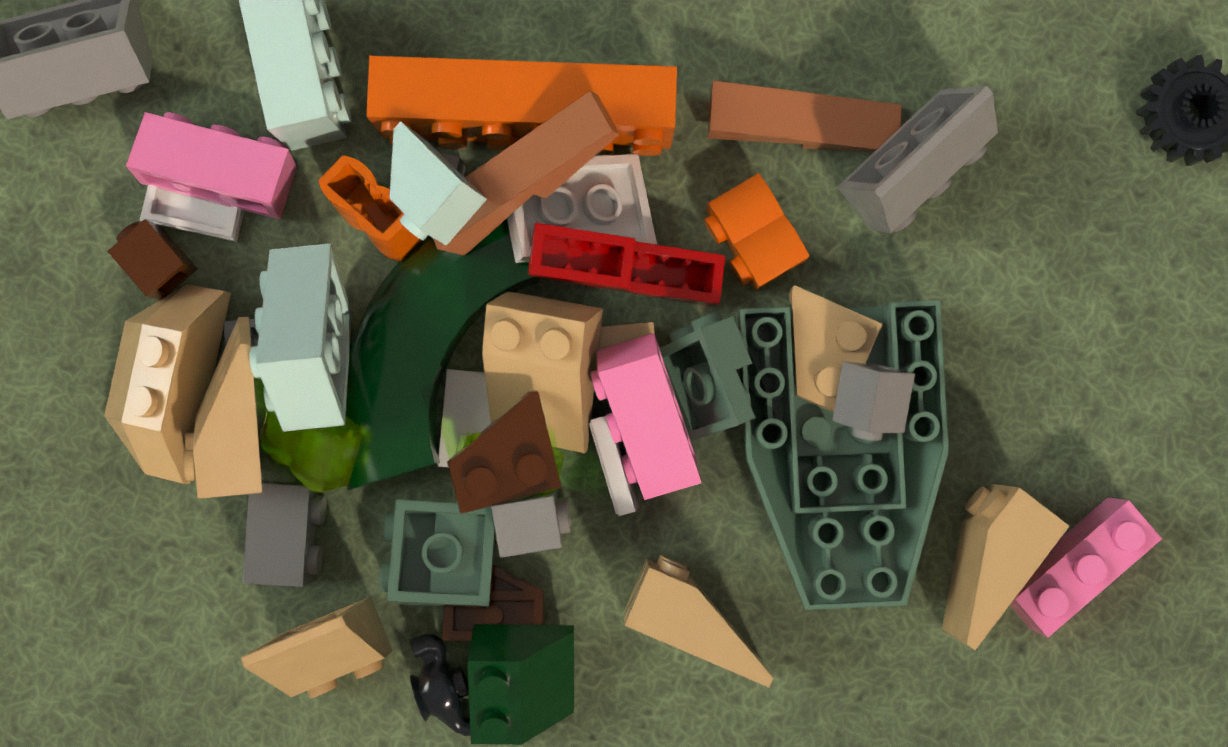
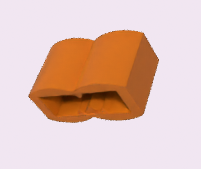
[318,156,422,262]
[704,173,810,291]

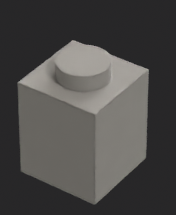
[832,362,915,441]

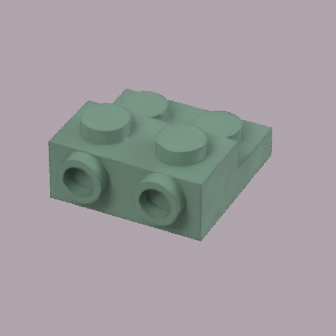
[660,311,756,441]
[379,499,495,608]

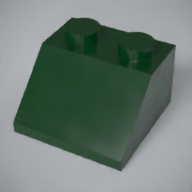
[467,624,574,745]

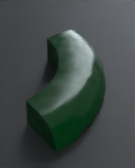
[338,219,539,491]

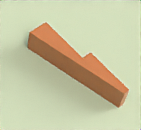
[707,80,902,153]
[432,91,619,256]

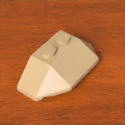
[104,284,231,484]

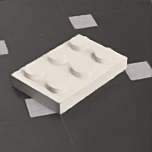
[507,154,657,263]

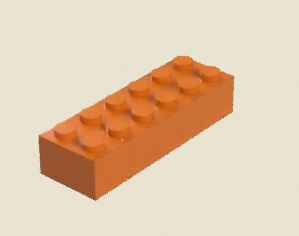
[367,56,677,156]

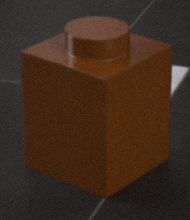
[107,219,198,300]

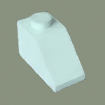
[390,121,487,246]

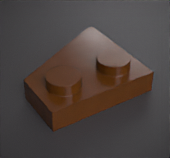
[447,390,561,514]
[443,565,544,641]

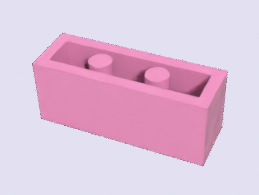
[126,112,297,220]
[591,333,702,500]
[1010,498,1162,638]

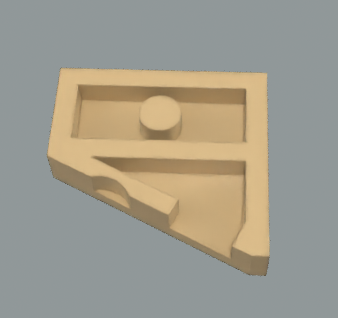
[789,285,882,413]

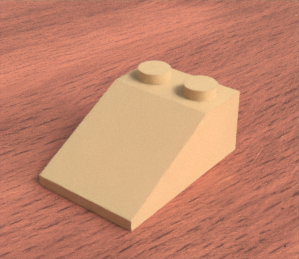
[482,291,603,453]
[184,317,262,499]
[942,484,1069,650]
[624,555,773,688]
[241,596,393,698]

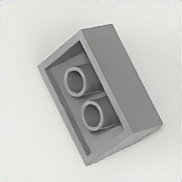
[0,0,153,119]
[837,85,998,234]

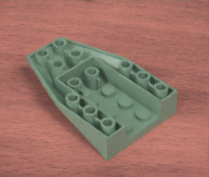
[735,300,949,610]

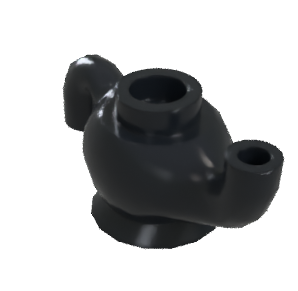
[410,634,470,736]

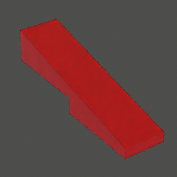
[528,223,725,306]

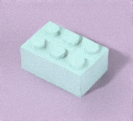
[239,0,352,151]
[250,243,352,431]

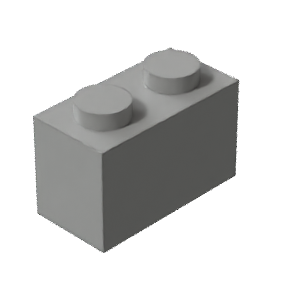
[242,481,327,587]
[491,489,572,558]

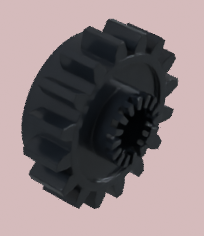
[1136,55,1228,166]

